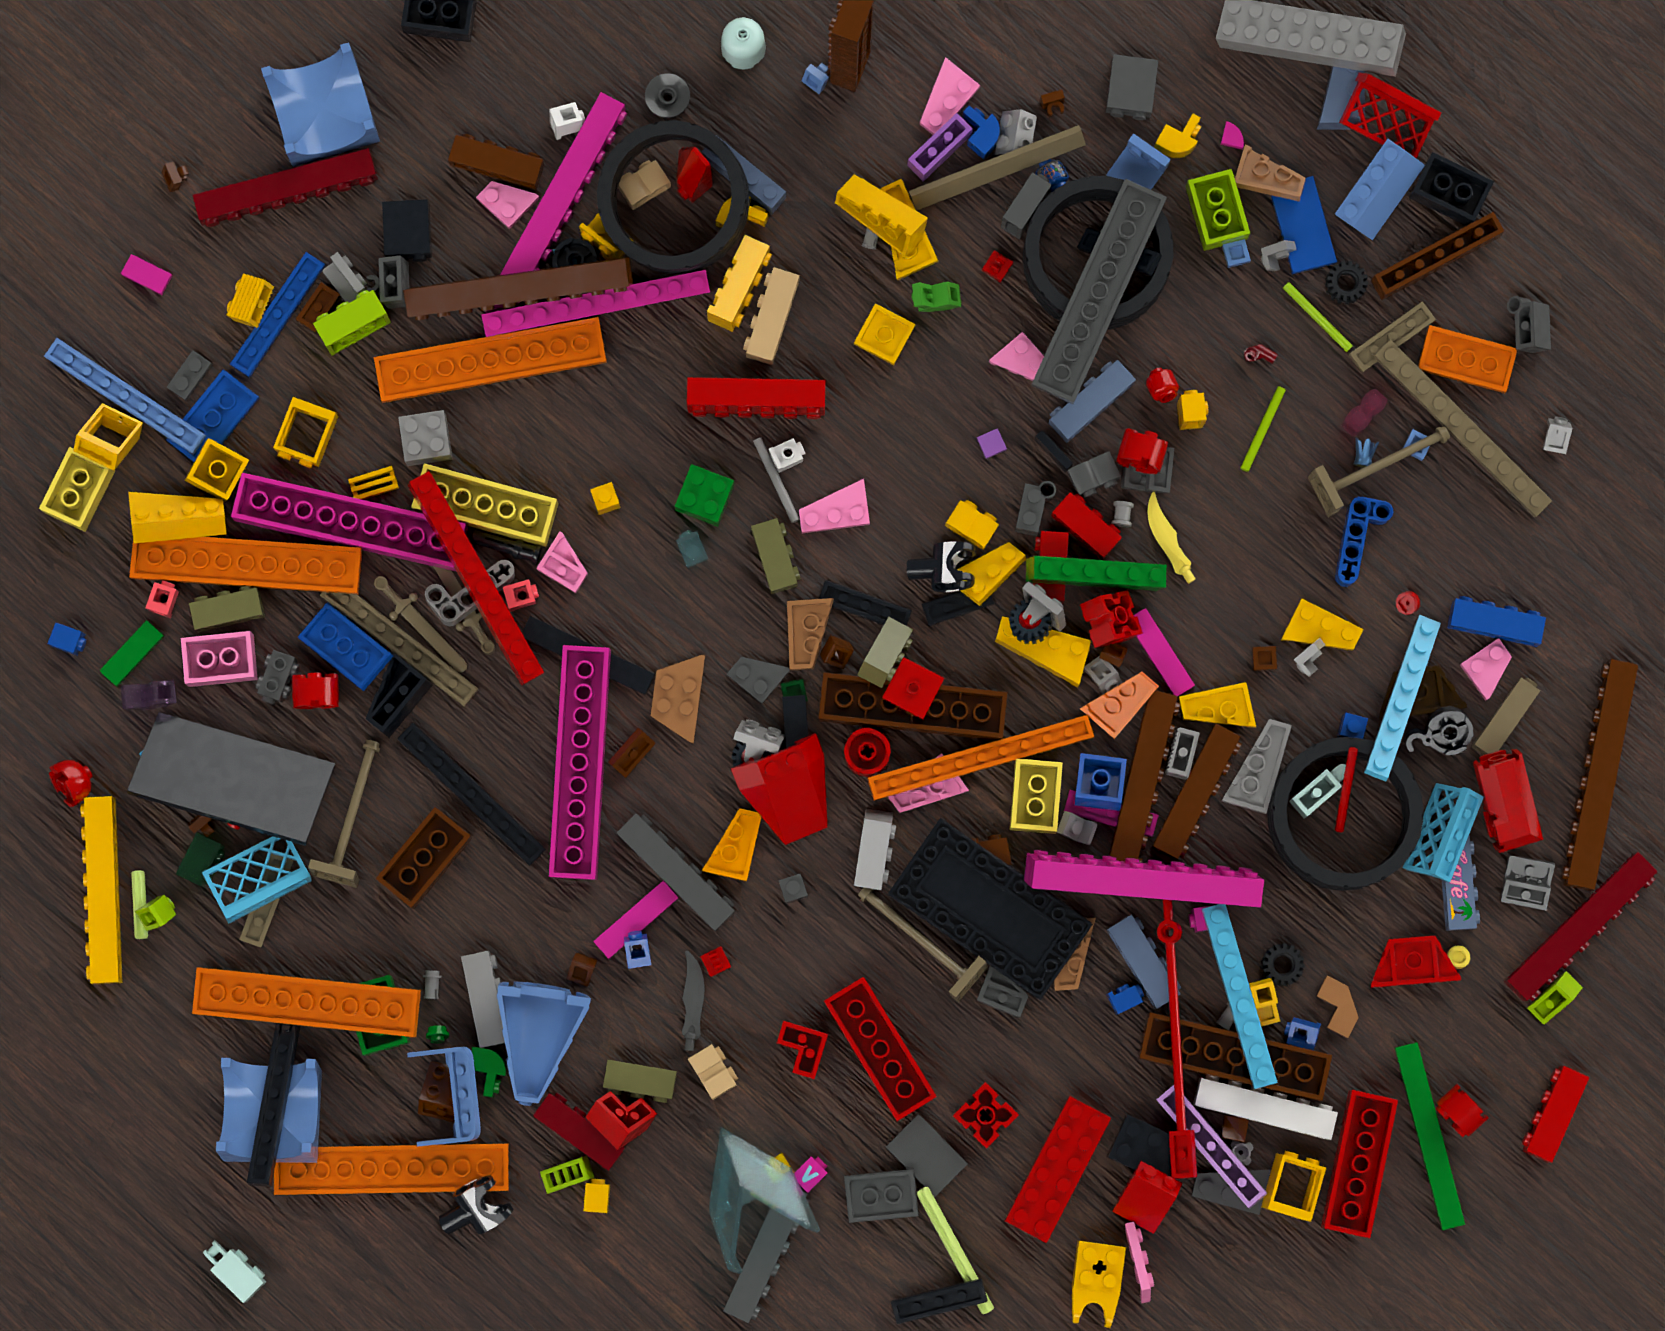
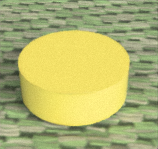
[1447,945,1470,969]

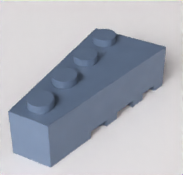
[1316,66,1365,130]

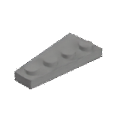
[1222,719,1292,814]

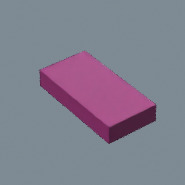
[121,254,172,295]

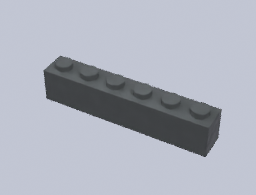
[617,814,735,932]
[723,1182,810,1323]

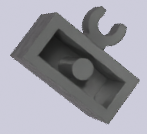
[367,256,409,309]

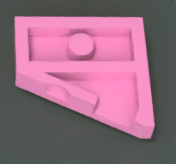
[476,181,539,229]
[989,332,1044,381]
[536,532,588,593]
[1460,638,1512,701]

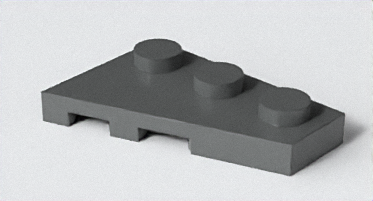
[1191,1169,1271,1215]

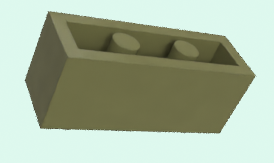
[751,518,801,594]
[189,586,265,633]
[857,617,913,688]
[603,1060,677,1103]

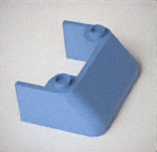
[407,1047,481,1147]

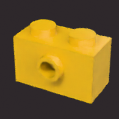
[1177,390,1208,430]

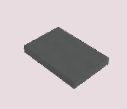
[886,1114,968,1197]
[844,1169,919,1223]

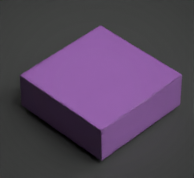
[977,428,1007,459]

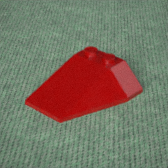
[730,733,828,845]

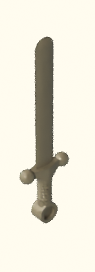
[433,566,495,655]
[374,576,467,673]

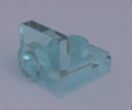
[676,530,708,568]

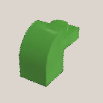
[912,282,961,312]

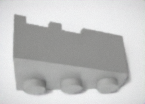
[854,808,896,890]

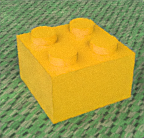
[184,438,249,502]

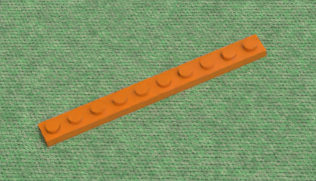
[867,715,1094,801]

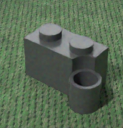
[1507,296,1551,353]
[1015,481,1056,537]

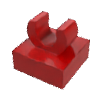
[982,250,1013,283]
[700,946,731,977]

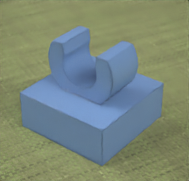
[801,63,829,94]

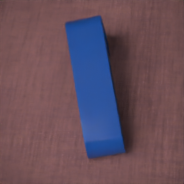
[1335,497,1393,587]

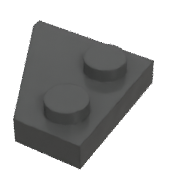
[727,657,790,704]
[976,966,1028,1018]

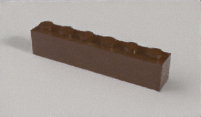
[1371,212,1505,300]
[1151,724,1242,860]

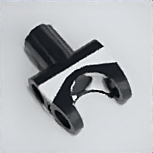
[907,542,976,592]
[439,1175,514,1235]

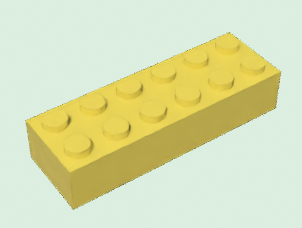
[412,463,559,547]

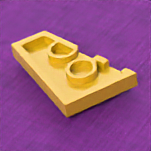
[957,542,1026,606]

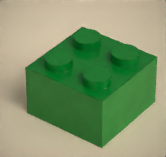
[675,464,735,527]

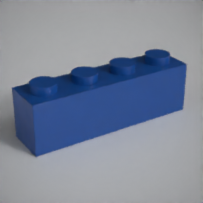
[1447,596,1546,647]

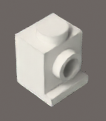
[549,102,585,140]
[769,438,805,473]

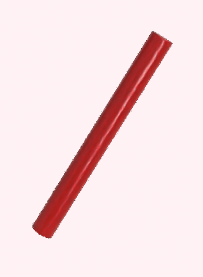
[1335,747,1358,832]

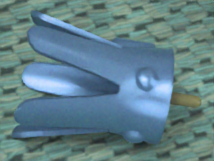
[1353,438,1379,469]

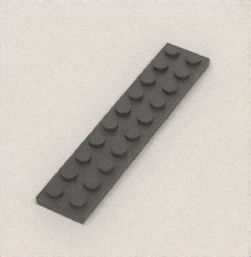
[1031,179,1167,404]

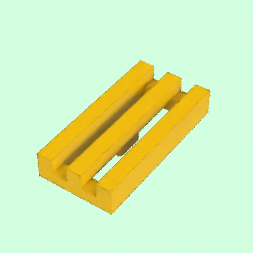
[348,466,399,500]

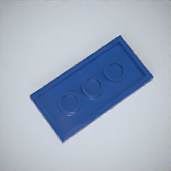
[1270,176,1337,275]
[166,369,260,462]
[298,602,393,691]

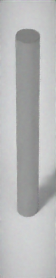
[753,438,800,523]

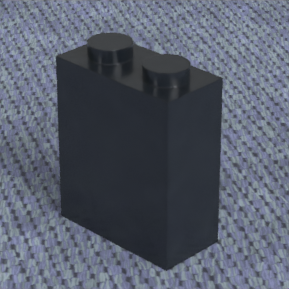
[382,199,432,262]

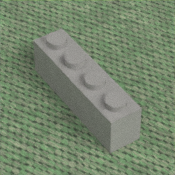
[461,951,505,1048]

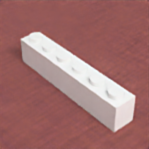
[1193,1075,1338,1140]

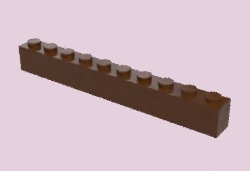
[403,257,633,320]
[1561,659,1638,891]

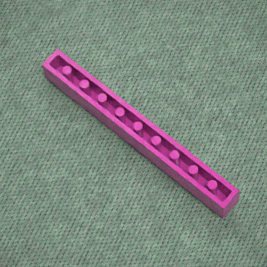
[500,92,627,305]
[481,270,710,337]

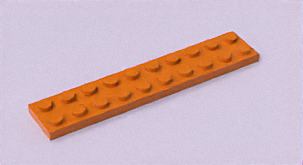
[374,317,607,403]
[129,537,363,594]
[192,967,421,1037]
[274,1144,509,1195]

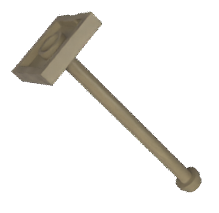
[1308,426,1450,518]
[308,740,380,888]
[858,888,988,1003]

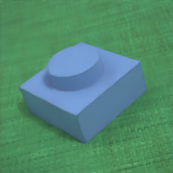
[1222,239,1251,268]
[1402,429,1430,461]

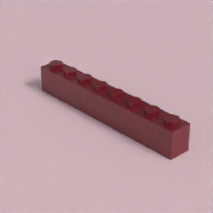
[192,148,378,227]
[1504,852,1658,1002]

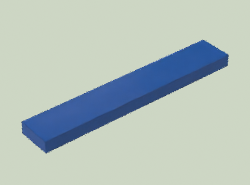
[230,252,326,378]

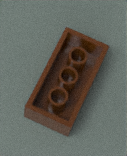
[376,807,473,910]

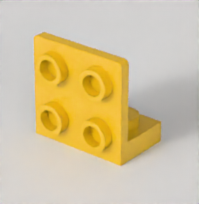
[579,214,634,260]

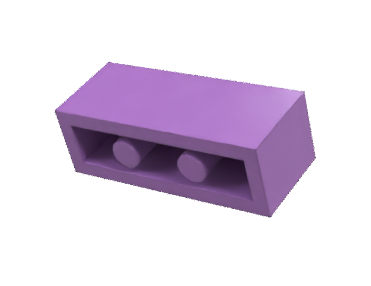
[907,113,973,181]

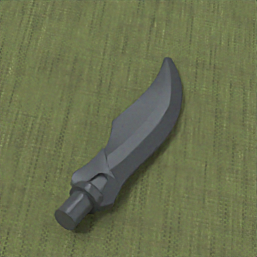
[682,951,705,1051]

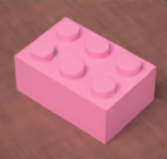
[181,631,258,687]

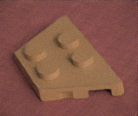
[651,655,705,744]

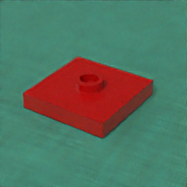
[882,657,945,720]

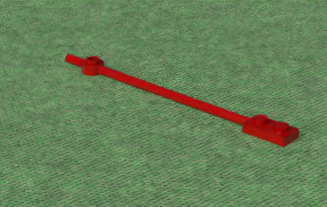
[1157,899,1197,1179]

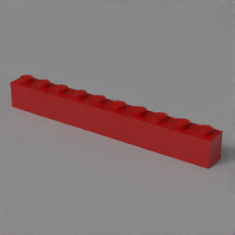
[407,471,544,686]

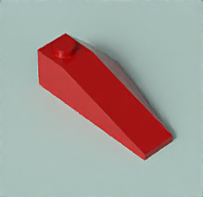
[677,147,713,203]

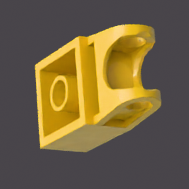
[1072,1240,1126,1328]

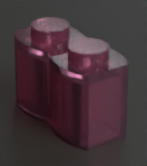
[1341,389,1388,437]

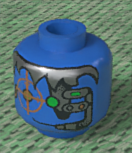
[1035,159,1069,192]

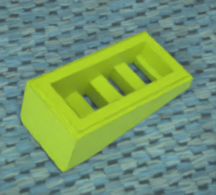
[540,1156,594,1194]

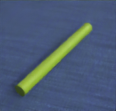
[1283,282,1353,352]
[1240,386,1286,472]

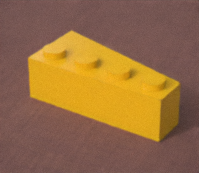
[835,174,928,257]
[707,235,772,332]
[128,492,226,543]
[995,616,1091,688]

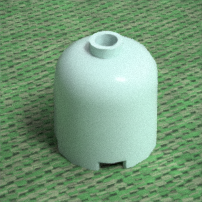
[721,17,766,70]

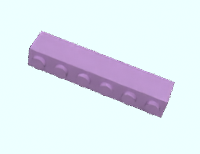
[1157,1085,1268,1209]

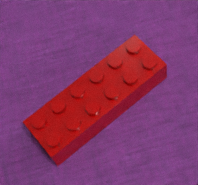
[687,377,825,419]
[824,977,937,1122]
[1321,1090,1398,1238]
[1004,1096,1111,1243]

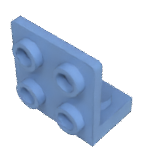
[1106,134,1171,190]

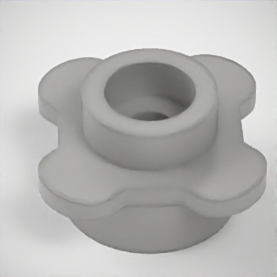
[1230,1141,1253,1165]

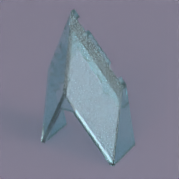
[709,1127,820,1274]

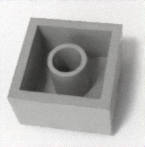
[398,410,453,466]

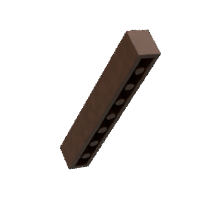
[1109,691,1180,863]

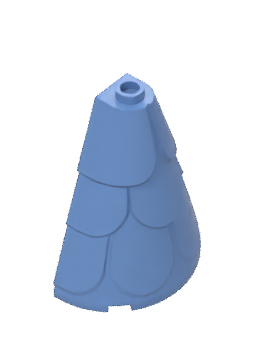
[497,982,591,1106]

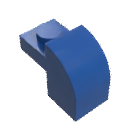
[962,106,1000,160]

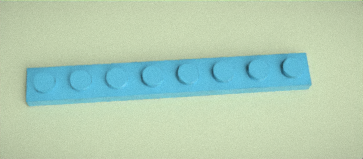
[1364,615,1441,782]
[1202,904,1278,1089]

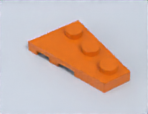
[1080,671,1159,739]

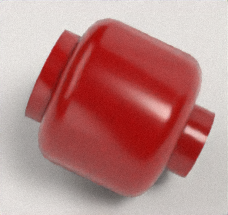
[1146,368,1179,403]

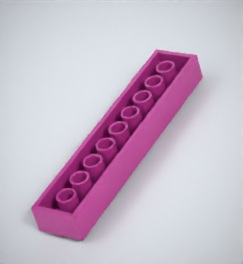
[231,473,468,571]
[549,645,611,880]
[1024,850,1264,907]

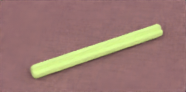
[917,1187,994,1314]

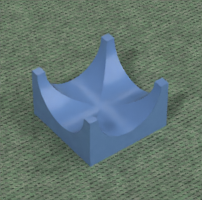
[261,42,380,167]
[216,1058,322,1163]

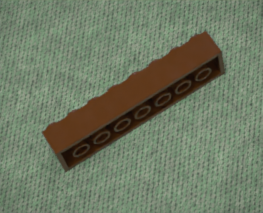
[828,0,874,92]
[819,673,1008,740]
[1138,1012,1332,1101]

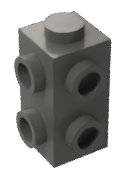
[256,650,299,705]

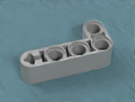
[425,560,515,626]

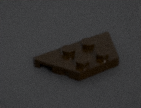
[1378,665,1467,721]

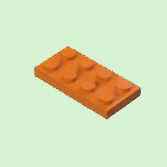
[1418,325,1517,393]

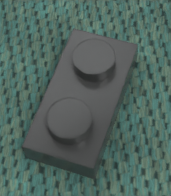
[167,351,213,401]

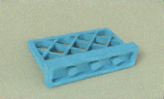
[1403,783,1484,882]
[202,836,312,924]

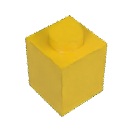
[590,482,621,515]
[584,1179,610,1213]

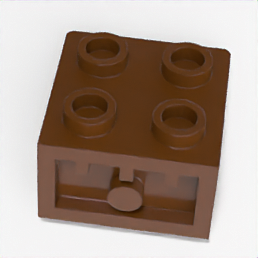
[418,1061,476,1122]

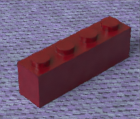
[533,1092,626,1171]

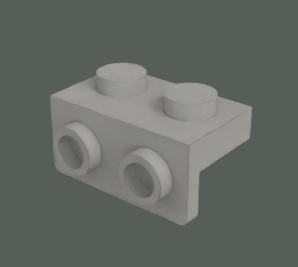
[995,109,1037,156]
[323,252,367,303]

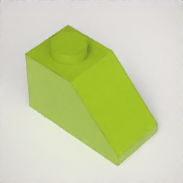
[135,895,176,931]
[1527,971,1583,1025]

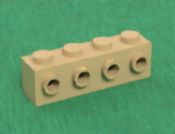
[743,267,800,365]

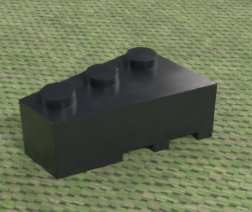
[365,651,433,738]

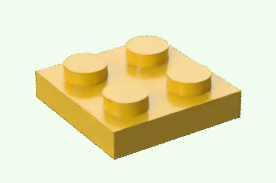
[854,303,915,365]

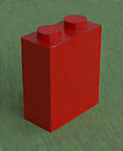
[1112,1161,1182,1234]

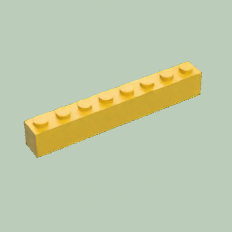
[80,796,122,984]

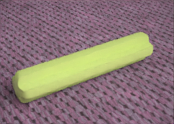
[131,870,148,939]

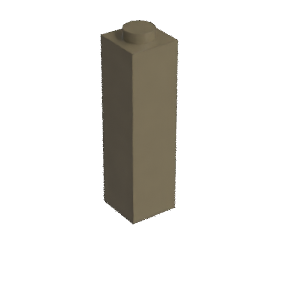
[1471,677,1540,755]

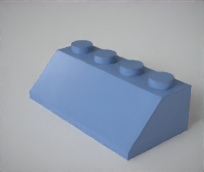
[1335,139,1425,240]

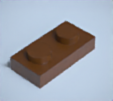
[296,282,341,333]
[608,728,656,778]

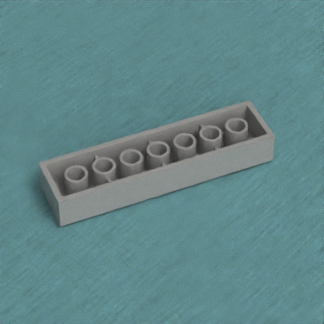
[1216,0,1406,77]

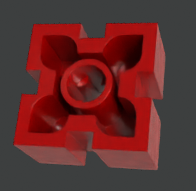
[1080,590,1143,648]
[952,1082,1019,1149]

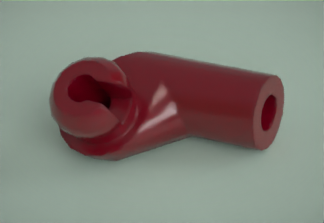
[1244,344,1278,364]

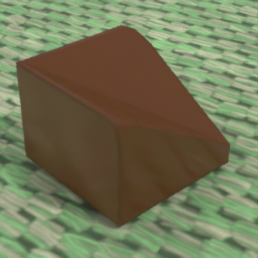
[820,635,854,669]
[1220,1115,1249,1143]

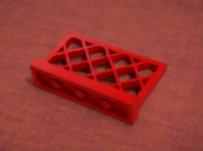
[1339,73,1441,158]

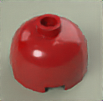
[49,760,93,807]

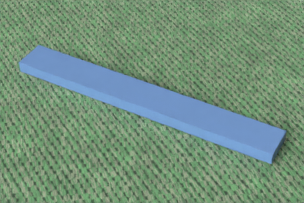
[44,338,207,455]

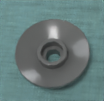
[645,73,690,118]

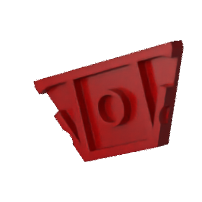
[1371,936,1461,988]

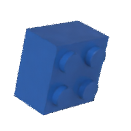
[1074,753,1127,811]

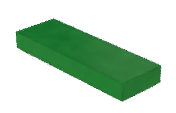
[100,620,165,687]

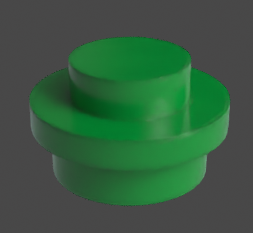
[426,1025,449,1044]

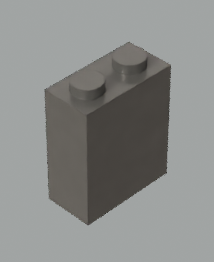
[1105,54,1158,120]
[1001,172,1051,240]

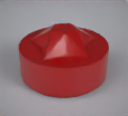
[1396,591,1420,615]

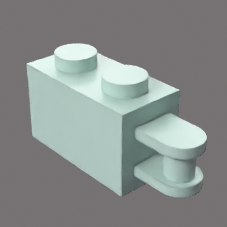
[1289,764,1346,818]
[203,1240,266,1303]

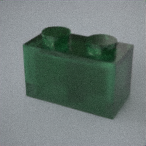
[176,832,225,888]

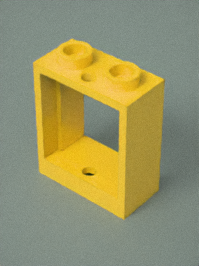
[273,397,338,468]
[73,403,143,470]
[1261,1151,1326,1222]

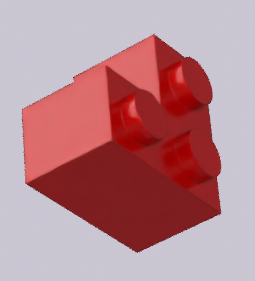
[777,1021,828,1080]
[586,1091,657,1150]

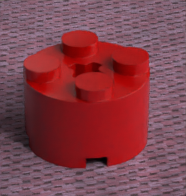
[1116,428,1168,474]
[292,673,339,709]
[844,728,891,777]
[1435,1084,1489,1138]

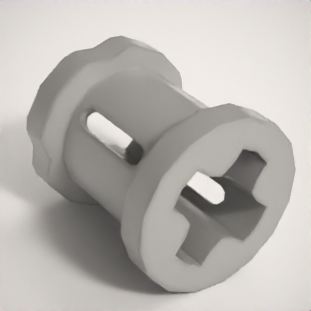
[1111,501,1134,527]

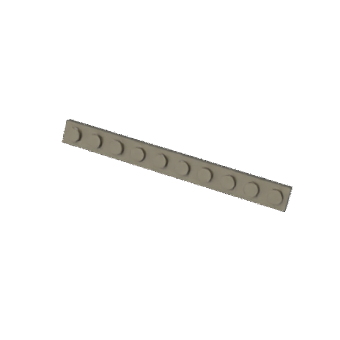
[1373,339,1552,518]

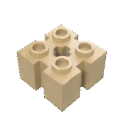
[688,1044,738,1100]

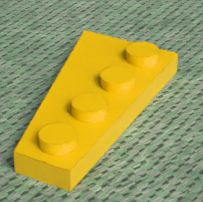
[881,179,939,280]

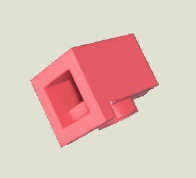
[503,579,539,612]
[145,581,179,618]

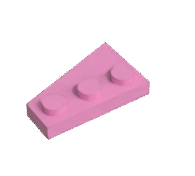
[920,57,980,135]
[799,479,870,534]
[888,753,969,813]
[1125,1222,1154,1304]

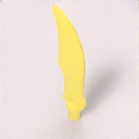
[1147,492,1196,584]

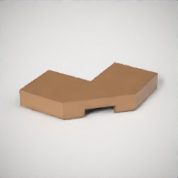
[1316,976,1359,1038]

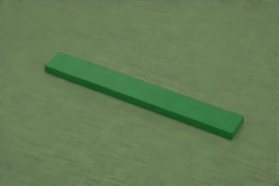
[1394,1042,1465,1230]

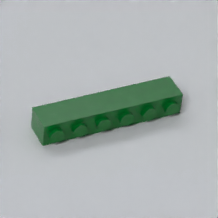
[1026,556,1167,591]

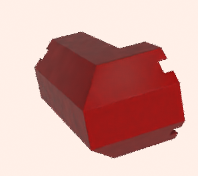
[1473,749,1543,853]

